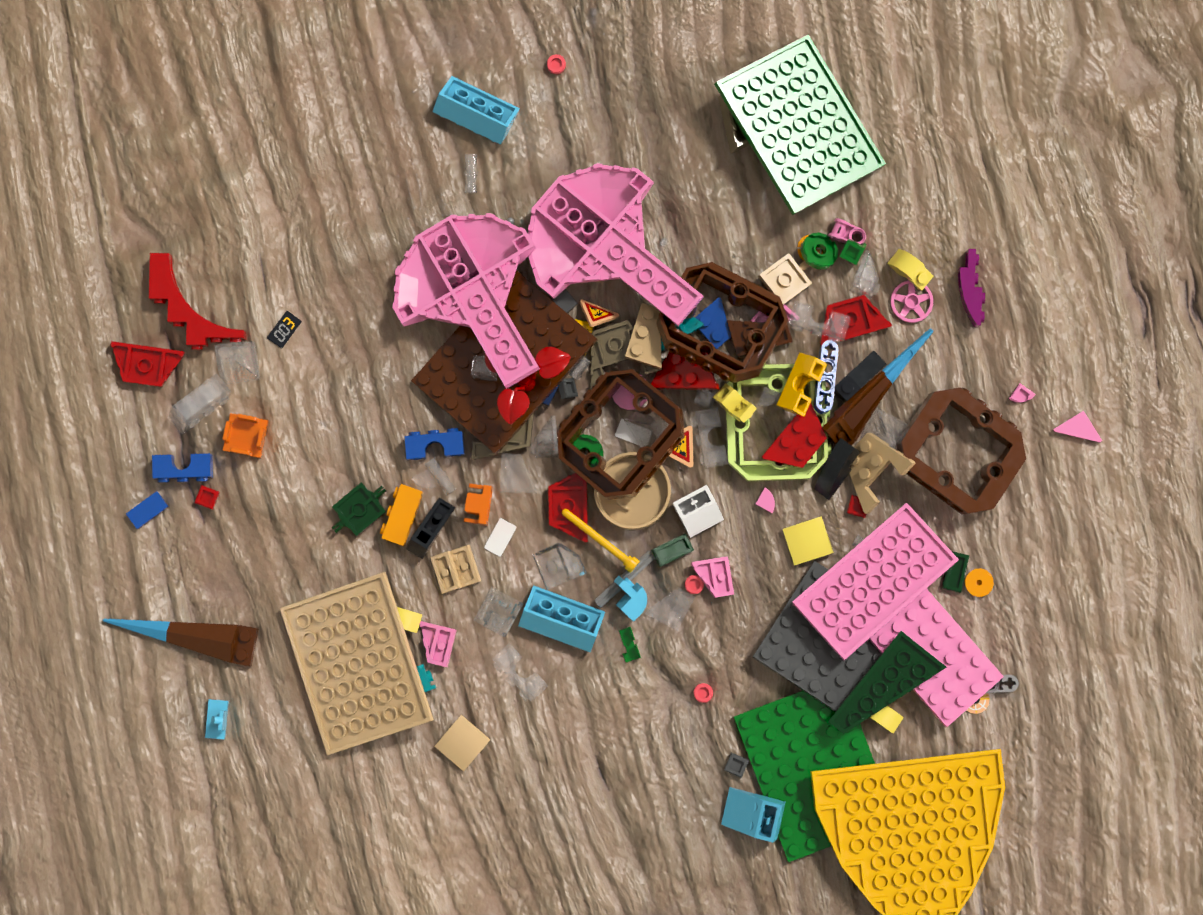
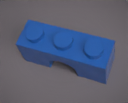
[404,428,465,460]
[152,453,213,483]

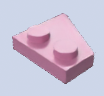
[691,556,734,598]
[420,621,457,667]

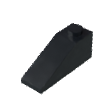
[834,351,887,403]
[406,497,456,559]

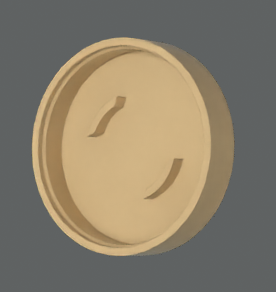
[594,452,671,530]

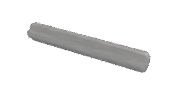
[595,550,655,608]

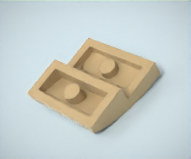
[430,545,481,594]
[434,715,491,771]

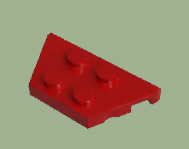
[820,295,892,346]
[111,341,185,387]
[651,352,720,390]
[761,402,827,468]
[548,473,588,542]

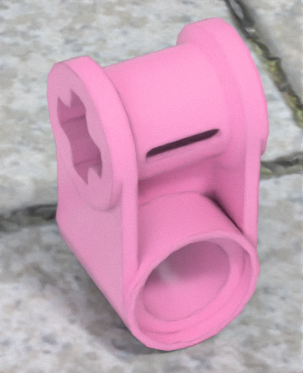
[828,218,866,245]

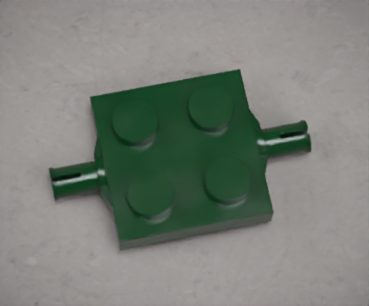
[332,482,387,536]

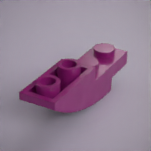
[958,249,985,328]

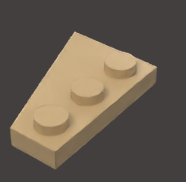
[624,303,662,369]

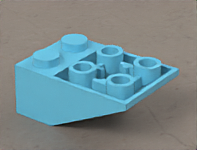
[721,787,786,843]

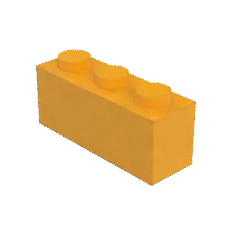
[380,484,424,547]

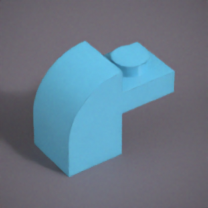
[614,576,647,622]

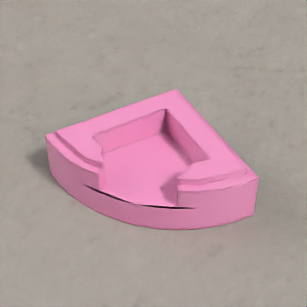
[1009,383,1036,403]
[756,488,775,513]

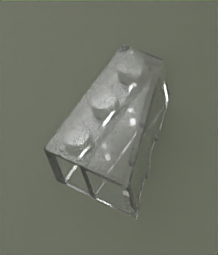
[168,373,231,435]

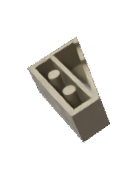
[718,95,750,154]

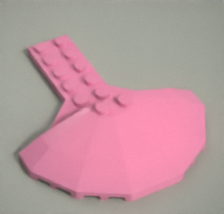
[528,163,703,326]
[392,213,540,389]

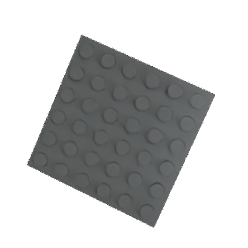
[752,561,882,712]

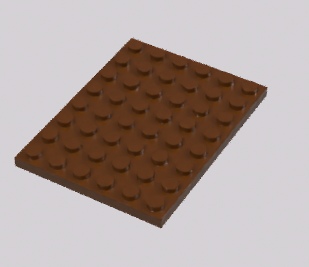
[411,270,598,455]

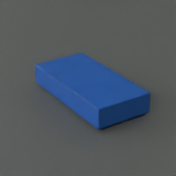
[126,491,169,529]

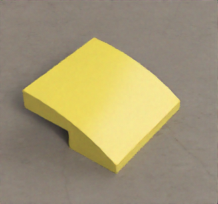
[783,516,834,566]

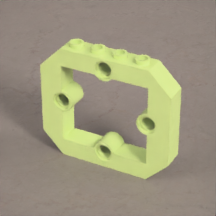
[726,364,832,481]

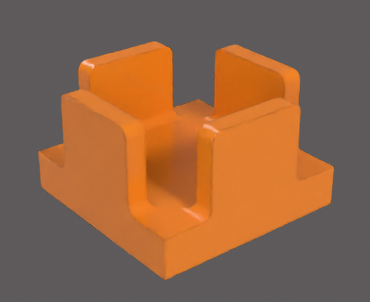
[222,413,269,458]
[463,483,493,526]

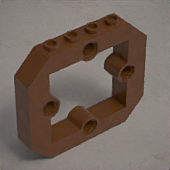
[656,262,789,383]
[557,369,685,500]
[896,388,1026,515]

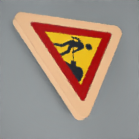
[579,299,619,327]
[669,426,693,468]

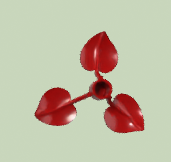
[485,347,571,425]

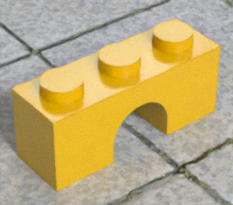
[777,352,827,417]

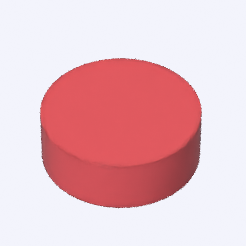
[547,54,566,75]
[685,575,704,594]
[694,683,713,703]

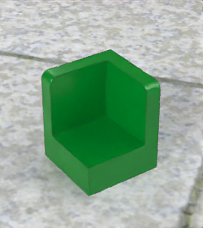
[839,239,867,265]

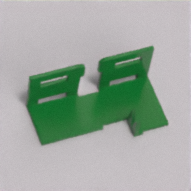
[619,627,641,662]

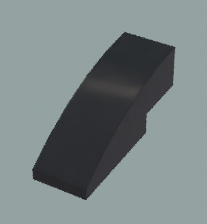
[814,438,860,500]

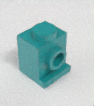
[417,664,437,692]

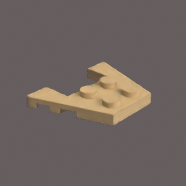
[849,433,916,514]

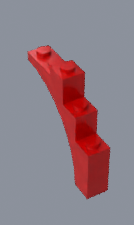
[149,253,246,350]

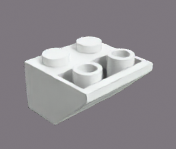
[672,485,724,538]

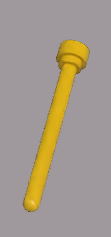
[562,509,640,573]

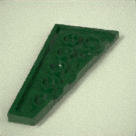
[828,631,947,734]

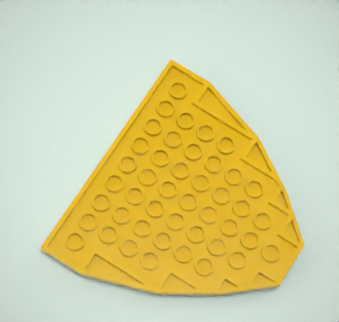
[810,749,1005,915]

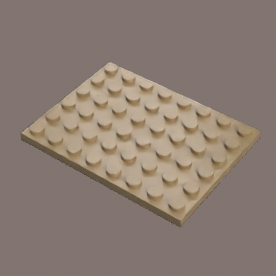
[280,572,434,755]

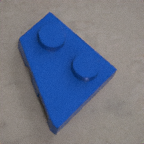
[695,297,731,349]

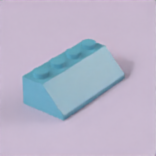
[432,76,520,144]
[518,585,605,653]

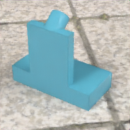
[205,699,229,739]

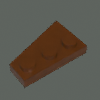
[727,320,793,357]

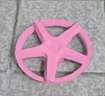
[891,280,933,323]

